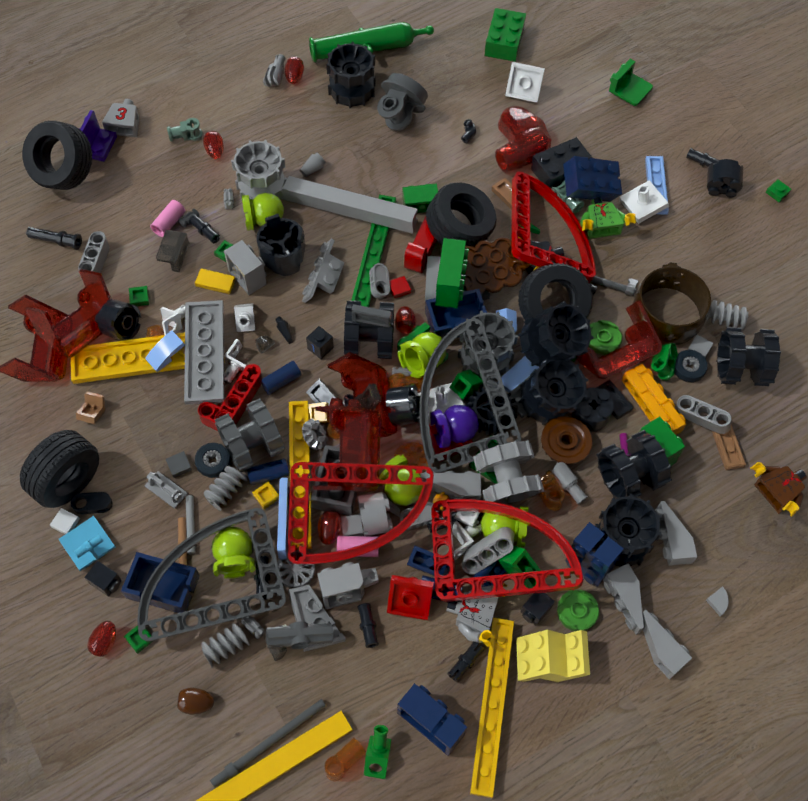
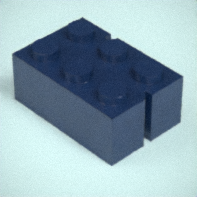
[563,156,622,202]
[425,289,487,339]
[565,522,624,587]
[121,552,200,613]
[397,683,467,756]

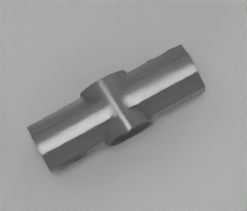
[266,621,333,649]

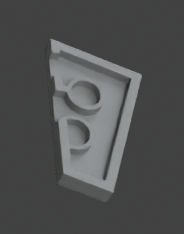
[288,585,346,652]

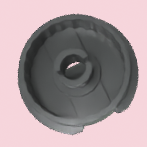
[377,73,428,131]

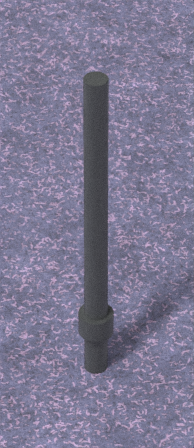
[210,699,326,788]

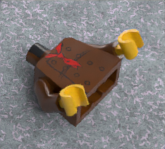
[750,462,807,517]

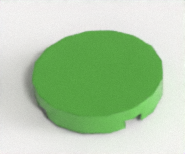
[588,320,622,355]
[557,590,599,631]

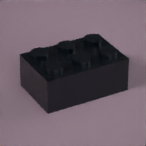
[531,137,593,188]

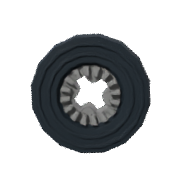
[675,349,708,383]
[195,443,230,478]

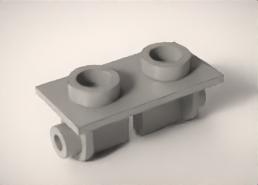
[145,471,188,509]

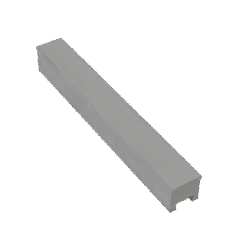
[281,176,418,233]

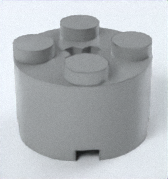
[358,492,392,536]

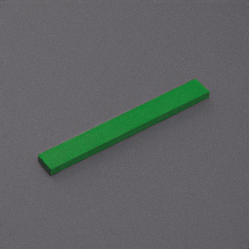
[351,194,396,307]

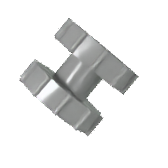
[231,140,287,201]
[473,440,544,504]

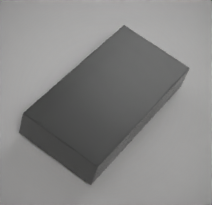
[352,304,391,328]

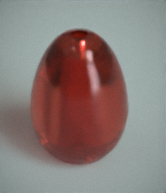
[285,56,304,84]
[203,131,224,159]
[394,306,416,334]
[318,511,342,545]
[87,621,116,657]

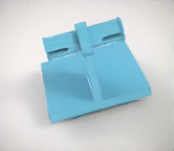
[58,516,116,571]

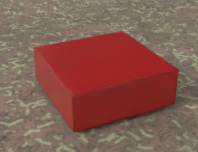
[389,276,411,299]

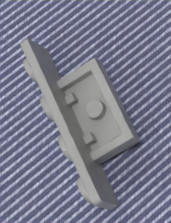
[302,238,344,303]

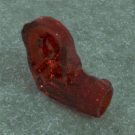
[495,106,552,173]

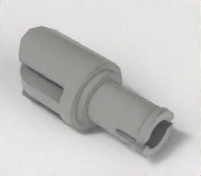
[263,54,286,87]
[551,462,588,505]

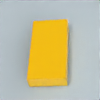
[195,268,236,294]

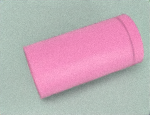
[150,200,185,237]
[337,536,379,557]

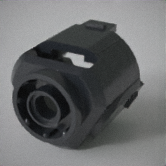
[256,214,306,276]

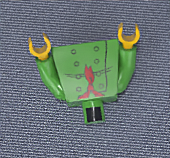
[580,197,636,239]

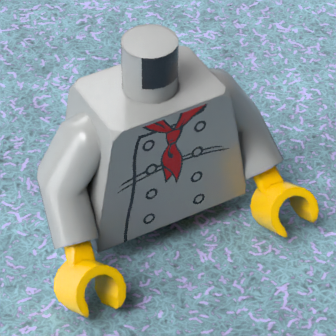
[446,583,508,647]

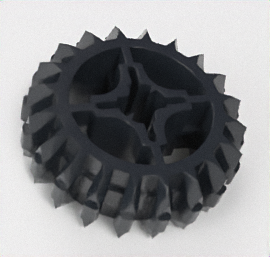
[466,385,518,435]

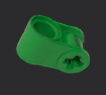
[651,343,678,380]

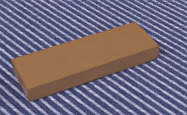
[711,420,746,470]

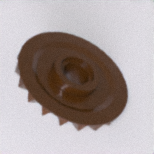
[541,417,592,465]

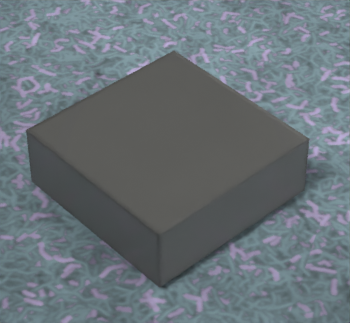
[166,451,192,478]

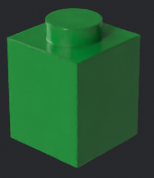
[449,369,483,400]

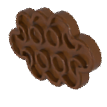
[464,237,532,295]

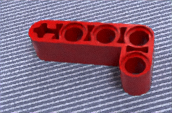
[404,216,437,273]
[198,364,263,431]

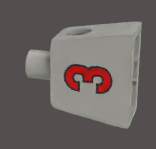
[102,99,139,138]

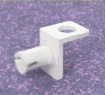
[234,303,255,332]
[160,305,185,335]
[224,339,246,384]
[452,520,482,561]

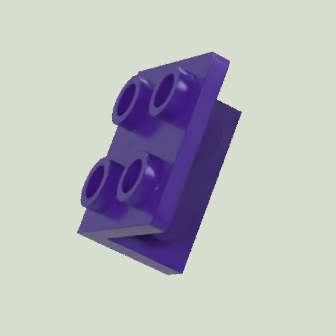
[79,110,117,162]

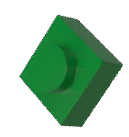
[766,179,791,202]

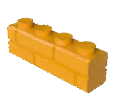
[621,364,686,435]

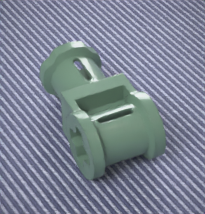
[167,118,203,141]
[551,180,584,214]

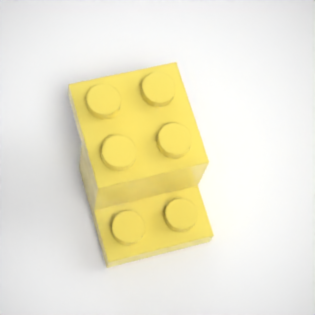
[516,629,590,682]

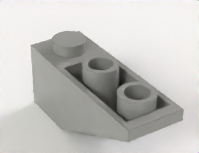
[420,471,481,500]
[655,501,697,566]
[603,564,644,635]
[642,610,692,680]

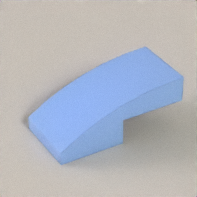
[145,330,185,372]

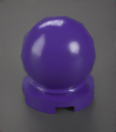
[430,405,479,448]

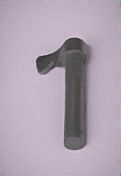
[591,276,639,296]

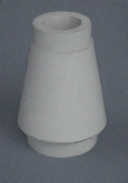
[300,153,325,177]

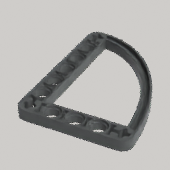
[419,318,521,473]
[137,508,286,642]

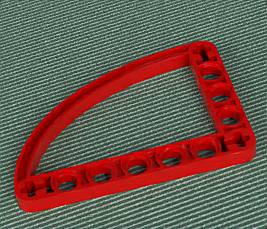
[511,171,596,283]
[288,462,434,564]
[431,499,584,602]

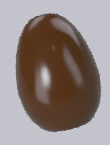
[177,687,214,715]

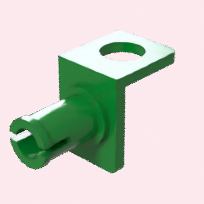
[364,725,392,779]

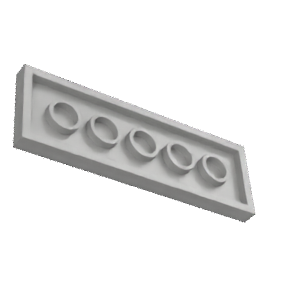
[184,300,224,405]

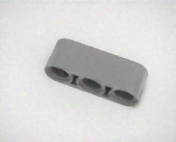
[78,231,110,284]
[425,256,441,301]
[677,395,731,434]
[462,527,515,574]

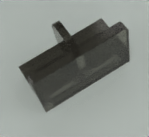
[156,230,190,272]

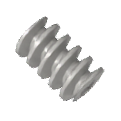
[706,300,748,330]
[204,466,247,511]
[201,624,250,668]

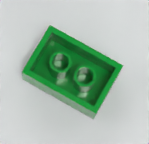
[484,8,526,62]
[435,238,469,308]

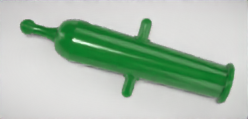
[309,22,434,63]

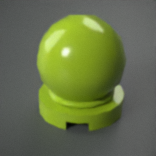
[242,193,284,231]
[398,332,446,378]
[375,454,423,506]
[481,506,529,548]
[211,526,256,579]

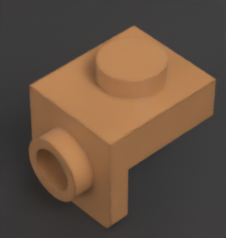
[76,391,105,424]

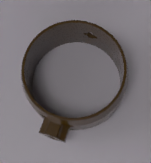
[632,262,711,345]

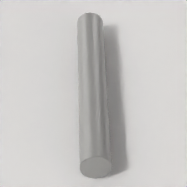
[185,495,196,555]

